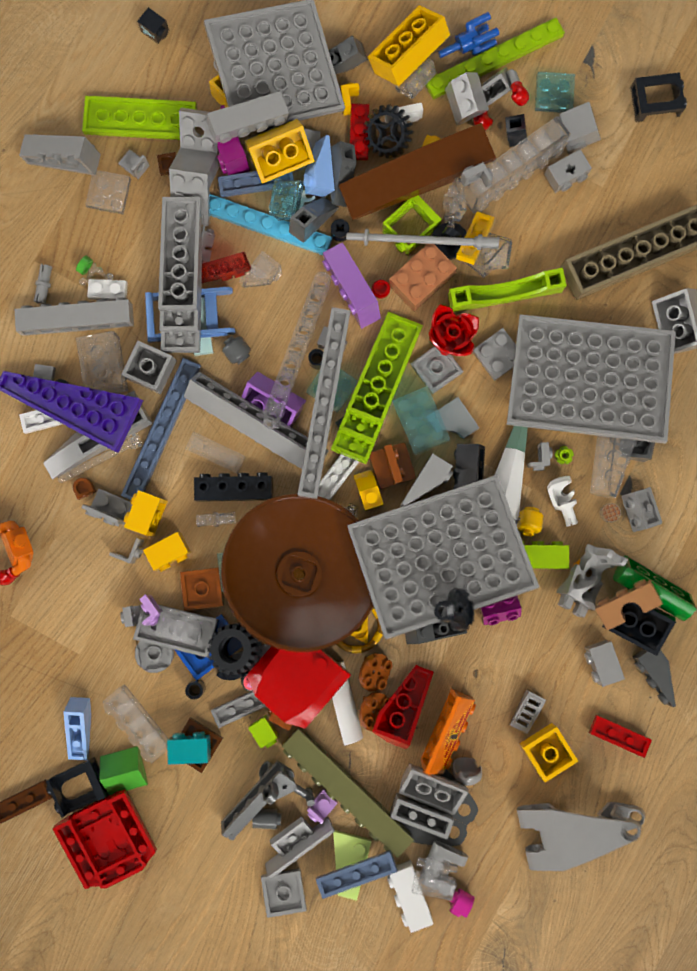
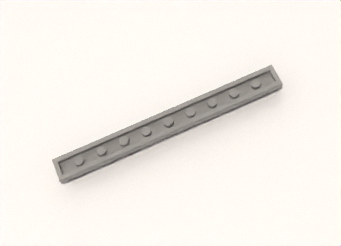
[298,307,351,499]

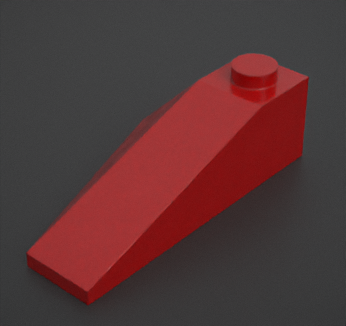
[372,665,434,749]

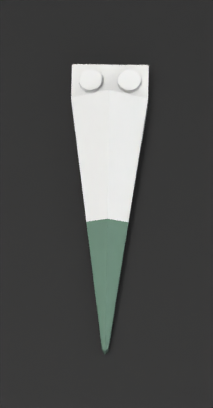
[494,426,528,526]

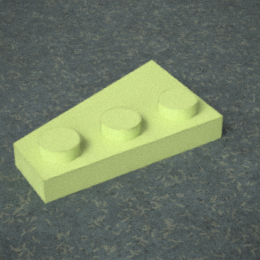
[333,830,371,901]

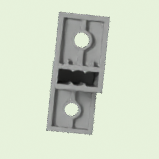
[169,108,219,226]

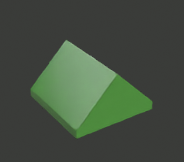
[100,746,148,795]

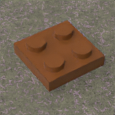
[180,567,224,611]

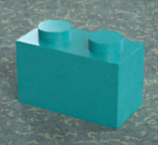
[167,732,211,765]

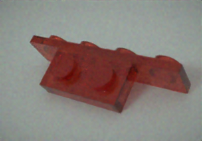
[202,251,251,284]

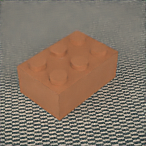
[389,244,457,312]

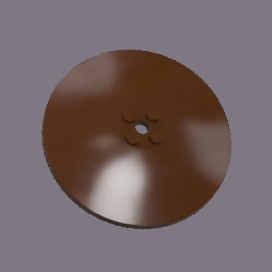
[221,494,374,652]

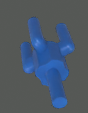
[438,12,499,58]

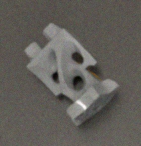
[556,544,628,618]

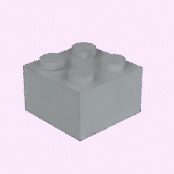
[121,340,176,395]

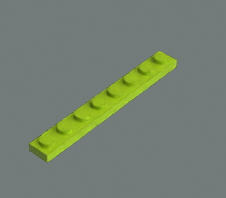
[425,17,565,100]

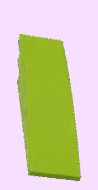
[331,312,423,464]

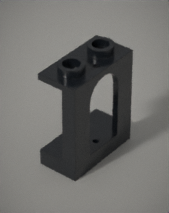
[630,72,687,122]
[46,757,109,818]

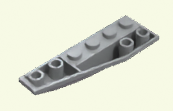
[43,391,153,480]

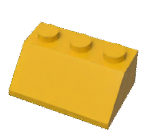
[245,119,315,184]

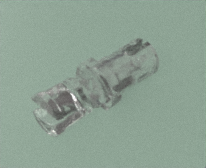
[196,512,236,527]

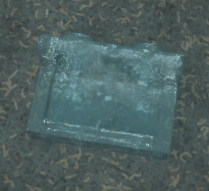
[269,177,304,221]

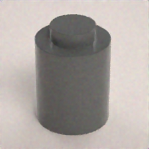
[252,808,282,829]

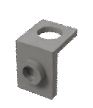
[118,150,150,179]
[109,538,144,564]

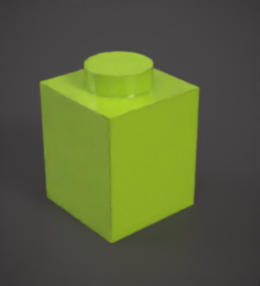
[248,714,279,748]

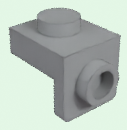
[461,162,493,188]
[528,442,553,471]
[120,605,141,627]

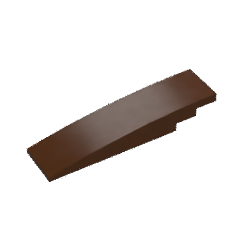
[339,123,496,221]

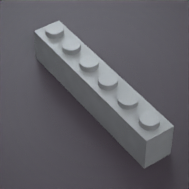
[14,297,134,336]

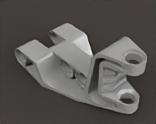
[516,802,645,871]

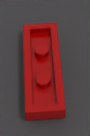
[350,103,370,161]
[588,715,652,758]

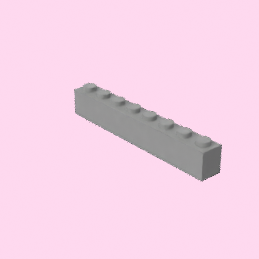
[184,372,329,469]

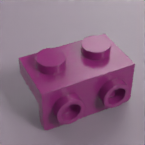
[480,596,522,626]

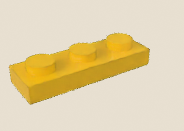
[456,212,494,265]

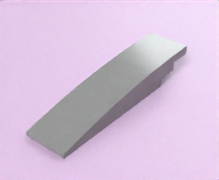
[158,197,202,353]

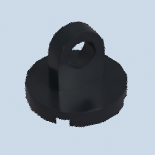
[432,222,467,260]
[434,589,475,630]

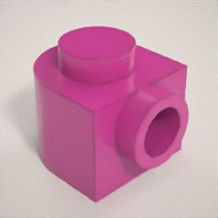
[449,889,475,918]

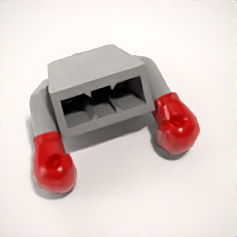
[473,67,529,131]

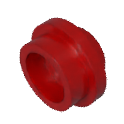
[372,280,390,299]

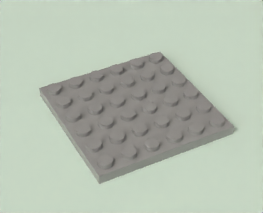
[204,0,345,128]

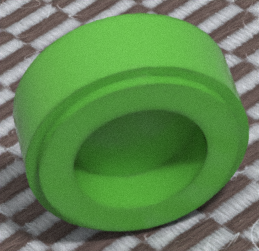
[76,255,93,275]

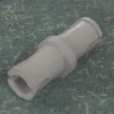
[33,264,53,304]

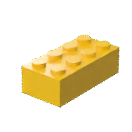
[367,5,450,87]

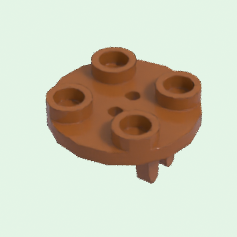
[358,653,393,692]
[359,692,390,731]

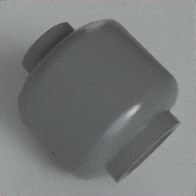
[222,335,251,365]

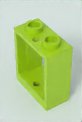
[382,195,442,256]

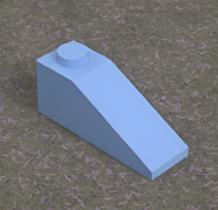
[304,135,335,197]
[64,697,91,760]

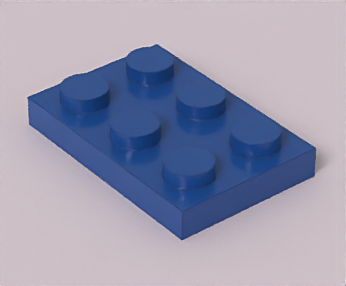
[175,614,243,681]

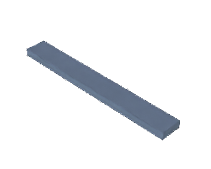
[121,358,201,500]

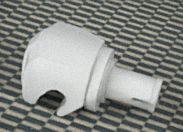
[547,476,578,527]

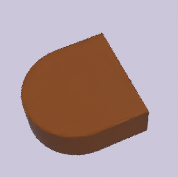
[73,478,96,500]

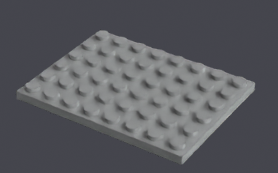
[506,314,676,444]
[347,475,539,640]

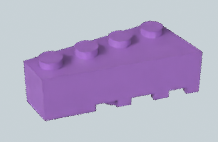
[322,242,381,329]

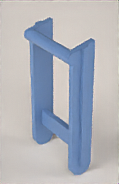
[145,287,236,342]

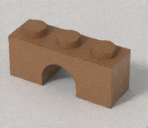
[595,579,663,631]

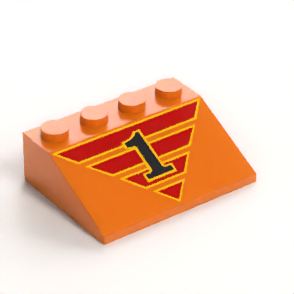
[420,688,476,774]

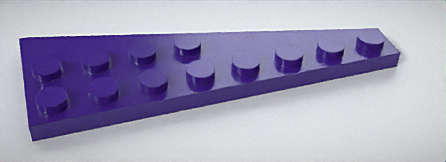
[0,371,144,453]

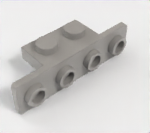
[265,816,335,879]

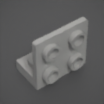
[81,489,132,527]

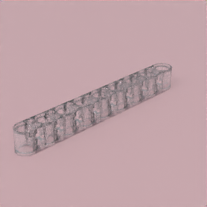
[263,272,331,429]

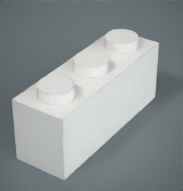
[387,860,433,933]

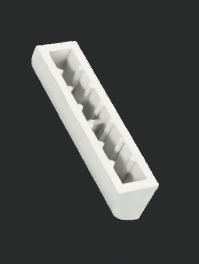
[332,661,363,746]

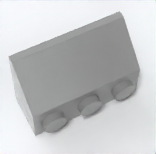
[652,288,697,354]
[399,763,469,815]

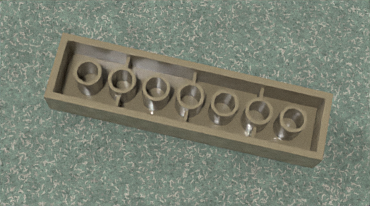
[561,205,697,300]

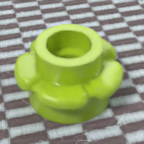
[555,446,574,464]

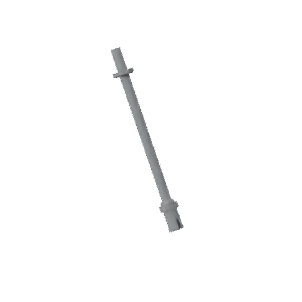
[346,228,499,250]

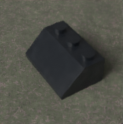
[602,602,676,656]

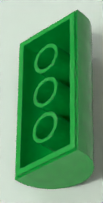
[613,555,697,621]

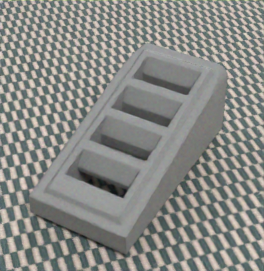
[509,690,546,734]

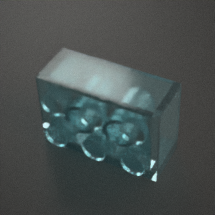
[392,386,450,456]

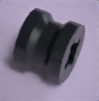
[331,219,349,242]

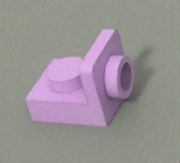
[139,594,164,626]
[307,788,338,824]

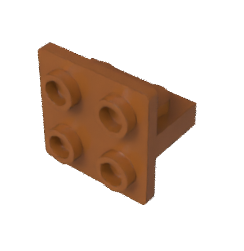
[370,442,416,489]

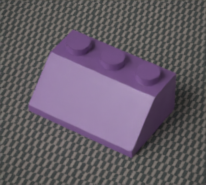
[241,371,306,428]

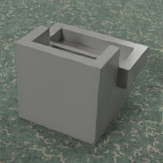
[557,102,601,154]

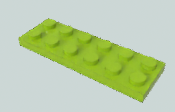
[82,96,197,140]

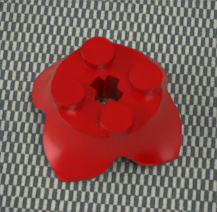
[429,304,479,356]

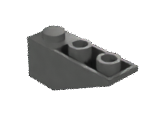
[329,36,368,75]
[331,141,356,207]
[289,197,339,243]
[405,621,467,644]
[633,649,676,708]

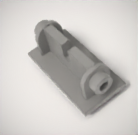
[202,225,215,267]

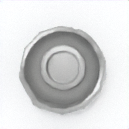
[452,757,482,786]

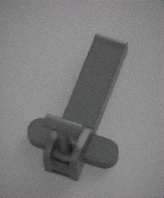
[221,760,315,840]

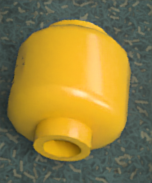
[517,507,544,537]

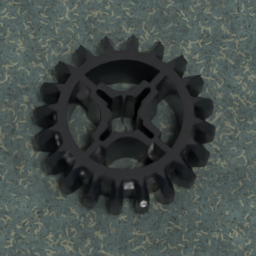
[363,104,414,159]

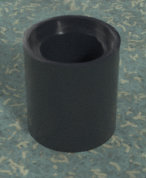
[308,349,323,370]
[185,679,206,700]

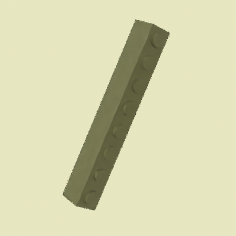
[282,727,414,858]

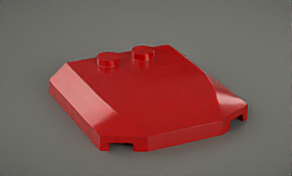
[247,646,352,729]
[52,789,157,889]

